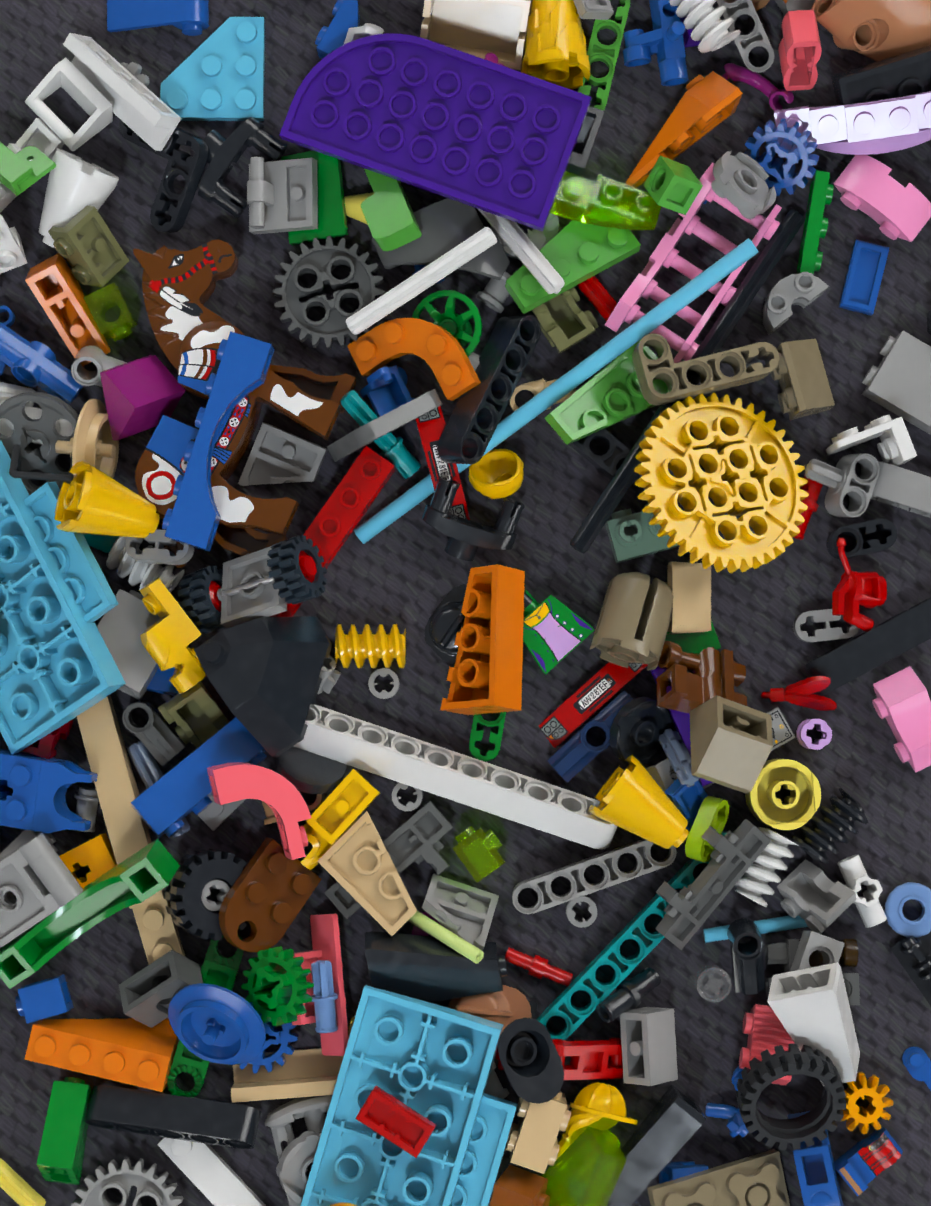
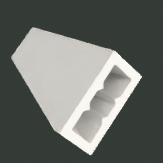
[767,962,860,1086]

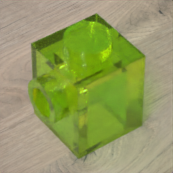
[452,826,506,883]

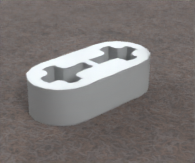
[125,529,194,565]
[793,609,859,643]

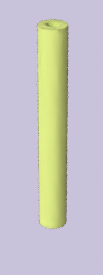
[408,910,484,964]

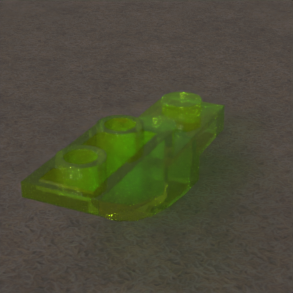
[550,171,661,230]

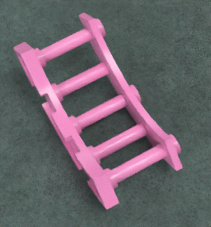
[605,163,782,363]

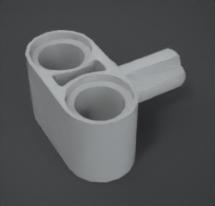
[805,453,880,518]

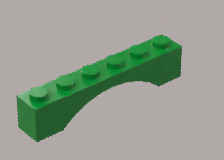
[0,838,180,989]

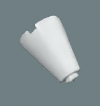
[38,148,119,248]

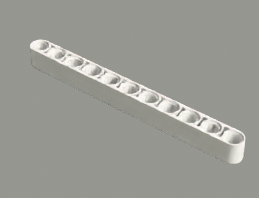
[294,704,617,850]

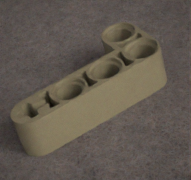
[632,333,780,406]

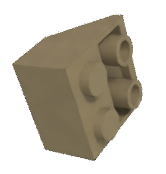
[771,338,835,420]
[690,696,773,794]

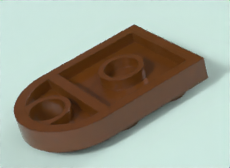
[219,837,322,952]

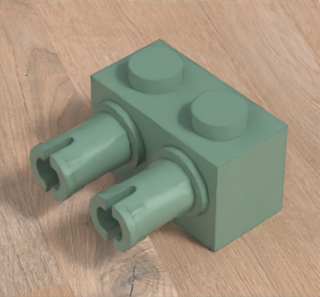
[605,503,679,564]

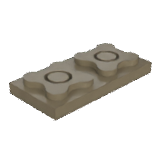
[647,1149,790,1206]

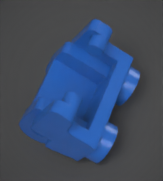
[359,366,415,417]

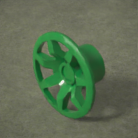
[412,290,482,357]

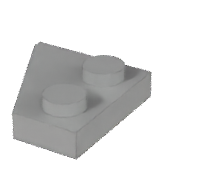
[422,874,499,951]

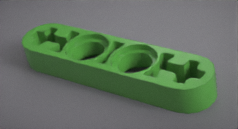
[578,0,630,111]

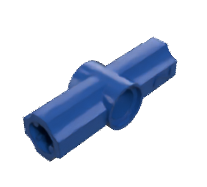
[0,322,83,405]

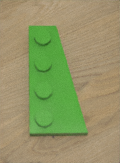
[505,192,641,314]
[545,341,668,445]

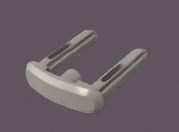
[264,1095,332,1206]

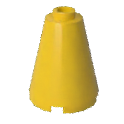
[55,461,160,538]
[589,755,689,849]

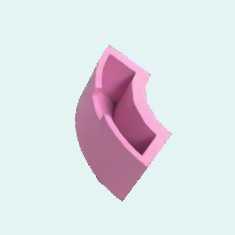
[834,155,931,242]
[872,666,931,773]

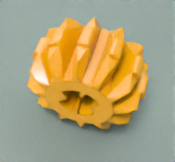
[841,1072,893,1134]

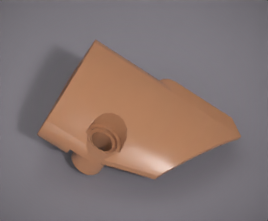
[811,0,931,62]

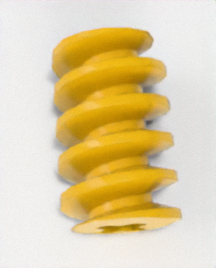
[335,624,406,668]

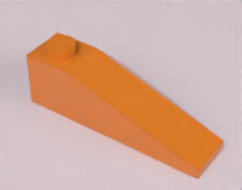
[624,71,743,195]

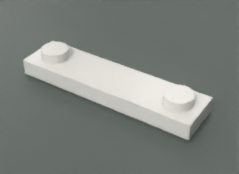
[157,1138,266,1206]

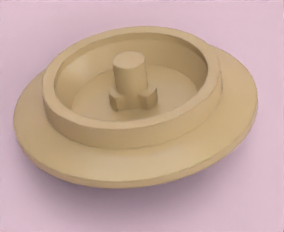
[55,399,119,478]

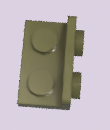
[48,206,129,288]

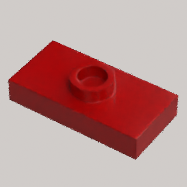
[355,1086,436,1158]

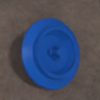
[168,983,266,1065]

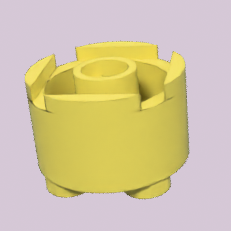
[745,759,821,830]

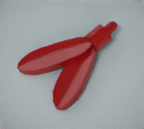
[761,676,837,711]

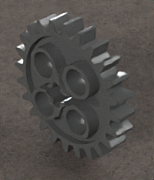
[273,236,385,350]

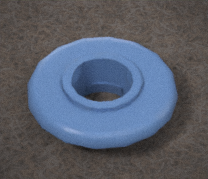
[885,882,931,938]

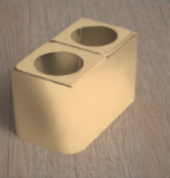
[667,562,711,634]

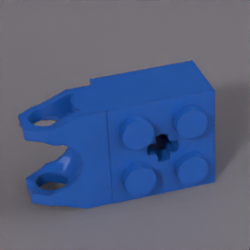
[0,749,98,833]

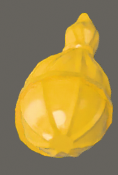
[552,1082,638,1169]

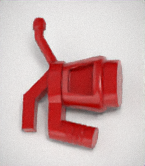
[832,538,887,632]

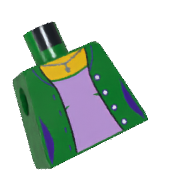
[523,590,595,675]

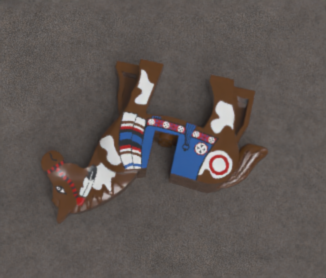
[133,240,357,568]

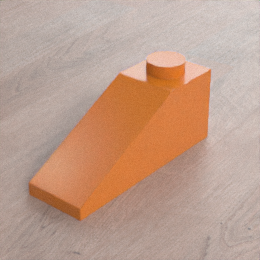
[25,253,111,366]

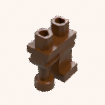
[656,641,747,714]

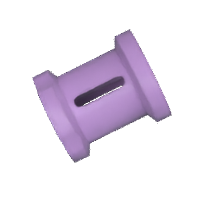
[796,719,832,750]

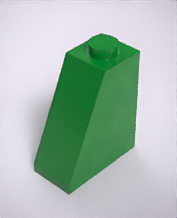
[36,1077,92,1185]

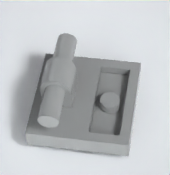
[247,157,318,234]

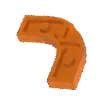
[347,318,481,401]

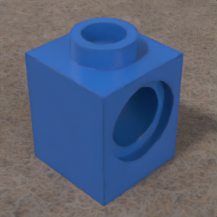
[15,974,74,1024]

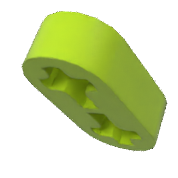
[685,796,729,863]

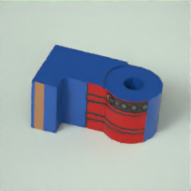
[834,1127,903,1196]

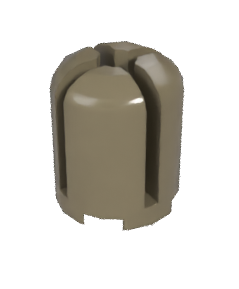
[590,572,674,671]

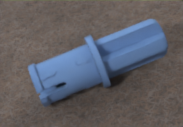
[311,960,338,1033]

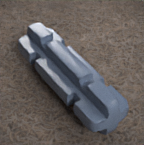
[659,728,699,787]

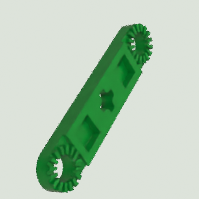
[167,932,244,1098]

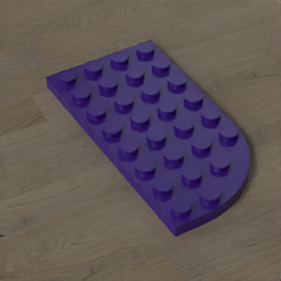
[279,33,592,231]

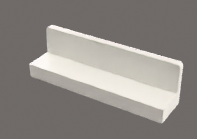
[63,33,181,151]

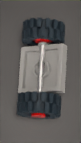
[178,535,327,634]

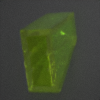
[542,1126,627,1206]

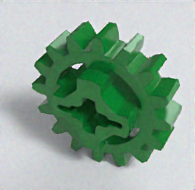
[241,946,314,1026]

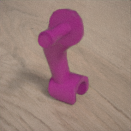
[721,63,794,111]

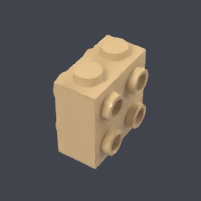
[505,1091,571,1174]

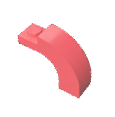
[207,762,311,860]

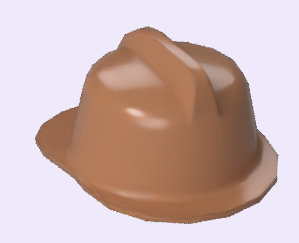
[448,985,532,1034]

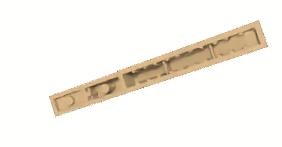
[77,695,185,965]

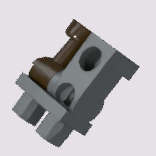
[765,939,860,1005]

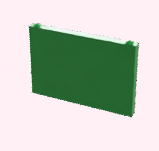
[281,150,348,245]

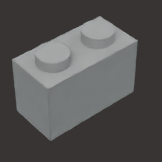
[620,1007,678,1086]

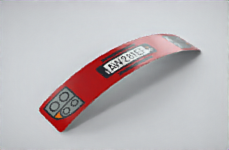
[416,406,470,520]
[539,662,648,748]

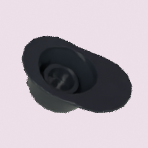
[425,584,467,662]
[498,1017,564,1104]

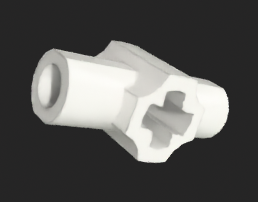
[837,854,887,928]

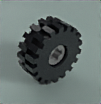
[164,848,247,940]

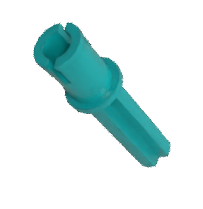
[340,390,421,479]

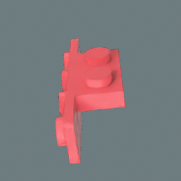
[292,913,349,1056]

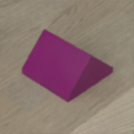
[100,355,185,441]

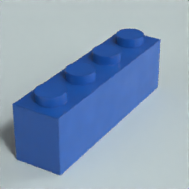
[131,717,267,839]

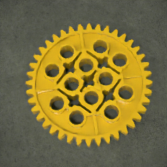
[634,393,809,573]

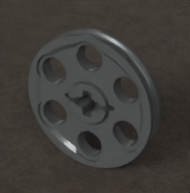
[0,392,79,495]

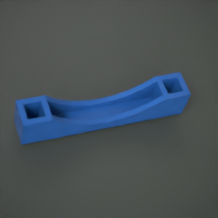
[162,331,274,552]

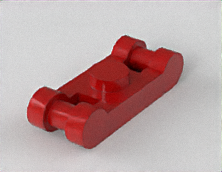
[552,1038,623,1080]

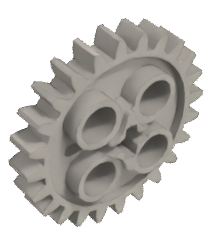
[71,1157,184,1206]

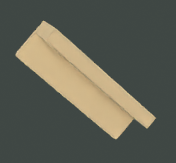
[231,1048,344,1103]

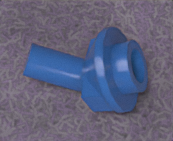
[706,1103,749,1138]

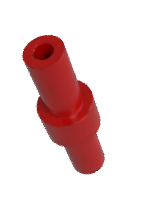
[505,947,573,987]

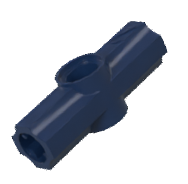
[547,690,633,783]

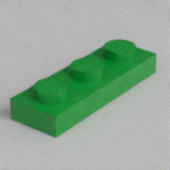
[796,170,834,274]

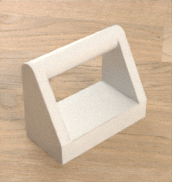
[25,57,113,151]

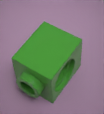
[643,155,703,215]

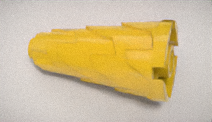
[521,0,590,90]

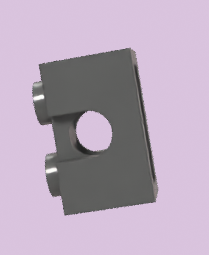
[119,950,203,1028]

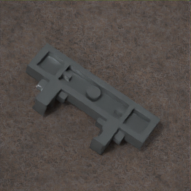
[324,801,453,919]
[655,819,771,950]

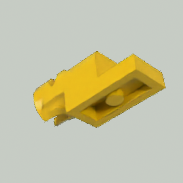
[139,578,206,694]
[300,769,380,870]

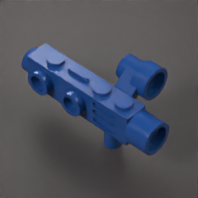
[623,0,689,86]

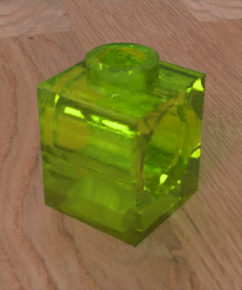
[83,282,138,341]

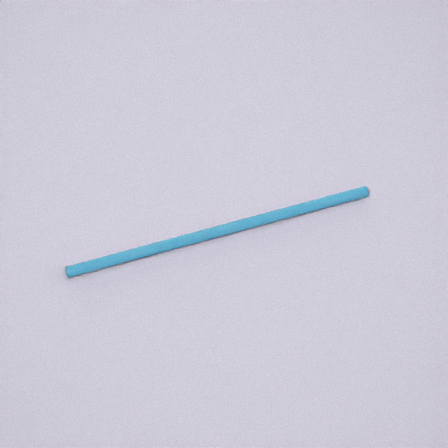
[354,238,759,544]

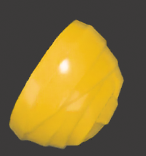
[469,449,524,499]

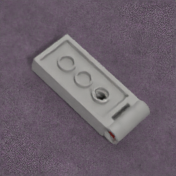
[0,833,84,948]

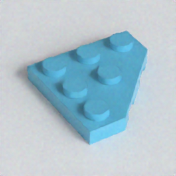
[160,17,265,121]

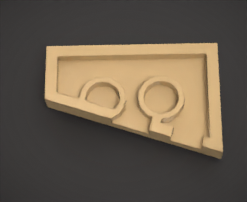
[317,811,417,936]

